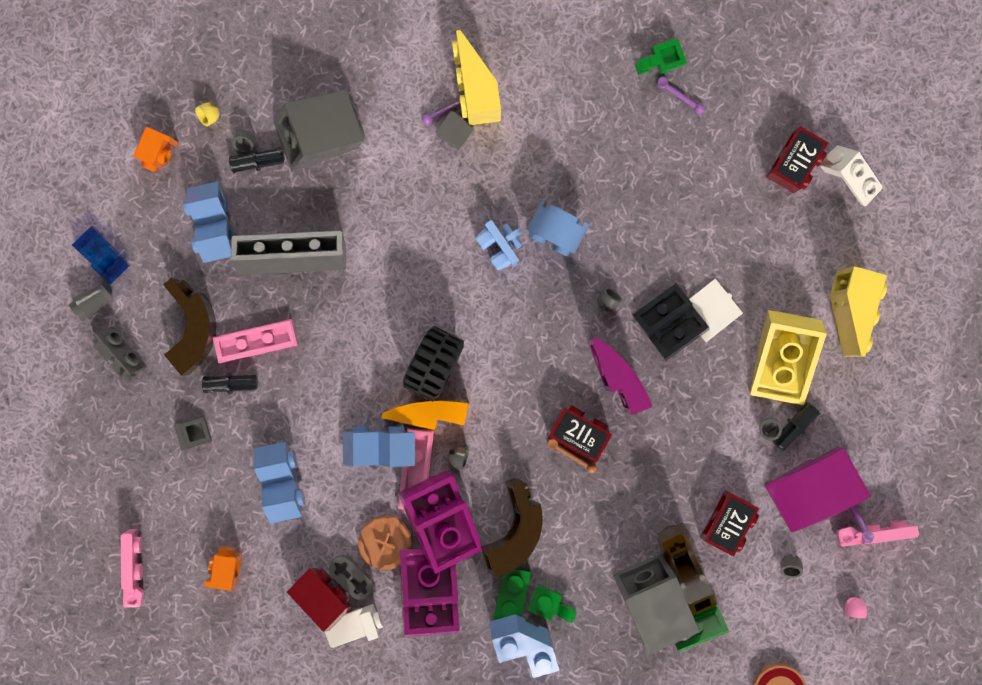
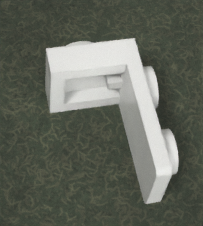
[820,145,882,206]
[325,604,384,648]

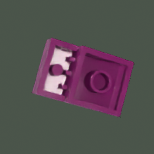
[587,338,653,415]
[764,446,871,532]
[398,470,482,574]
[400,549,460,638]

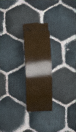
[163,278,216,376]
[481,478,543,578]
[657,522,717,616]

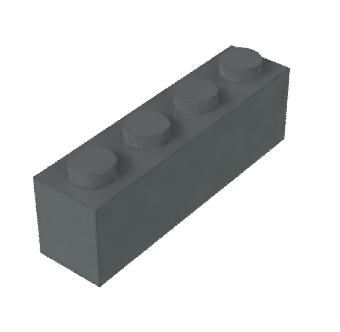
[231,231,346,275]

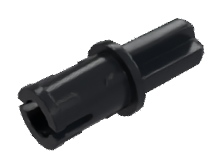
[229,148,285,173]
[202,373,258,394]
[773,402,820,451]

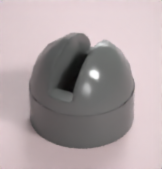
[232,130,256,154]
[598,287,622,311]
[759,418,782,441]
[447,447,469,470]
[780,554,803,578]

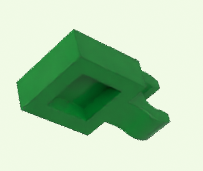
[635,38,687,75]
[527,584,577,623]

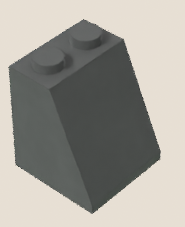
[274,90,365,172]
[613,553,699,655]

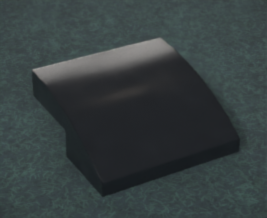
[632,283,710,361]

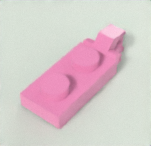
[836,520,919,547]
[121,529,144,608]

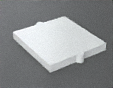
[689,279,743,342]

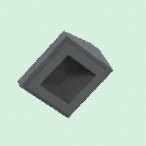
[436,110,474,151]
[174,416,212,450]

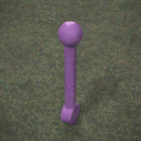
[657,77,705,115]
[422,94,465,125]
[851,505,874,543]

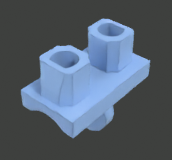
[475,220,523,271]

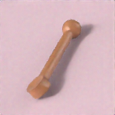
[547,438,597,473]

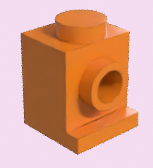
[133,127,179,173]
[204,546,242,591]

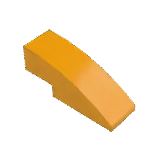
[382,400,469,430]

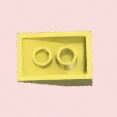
[750,310,827,405]

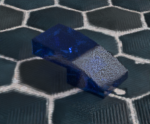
[72,226,130,285]

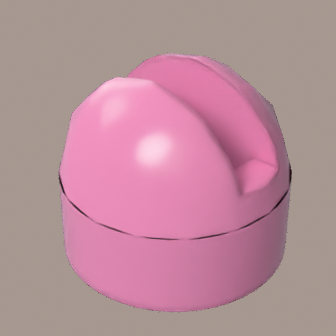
[844,597,867,618]

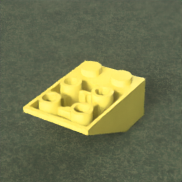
[452,30,501,125]
[830,266,887,357]

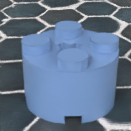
[527,200,590,256]

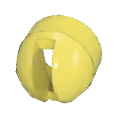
[195,102,220,127]

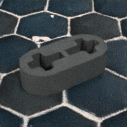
[329,554,374,600]

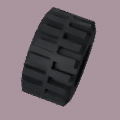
[403,326,464,402]

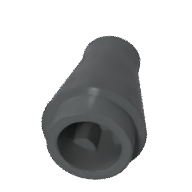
[68,284,112,321]

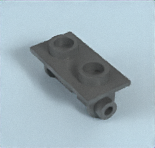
[92,327,147,382]

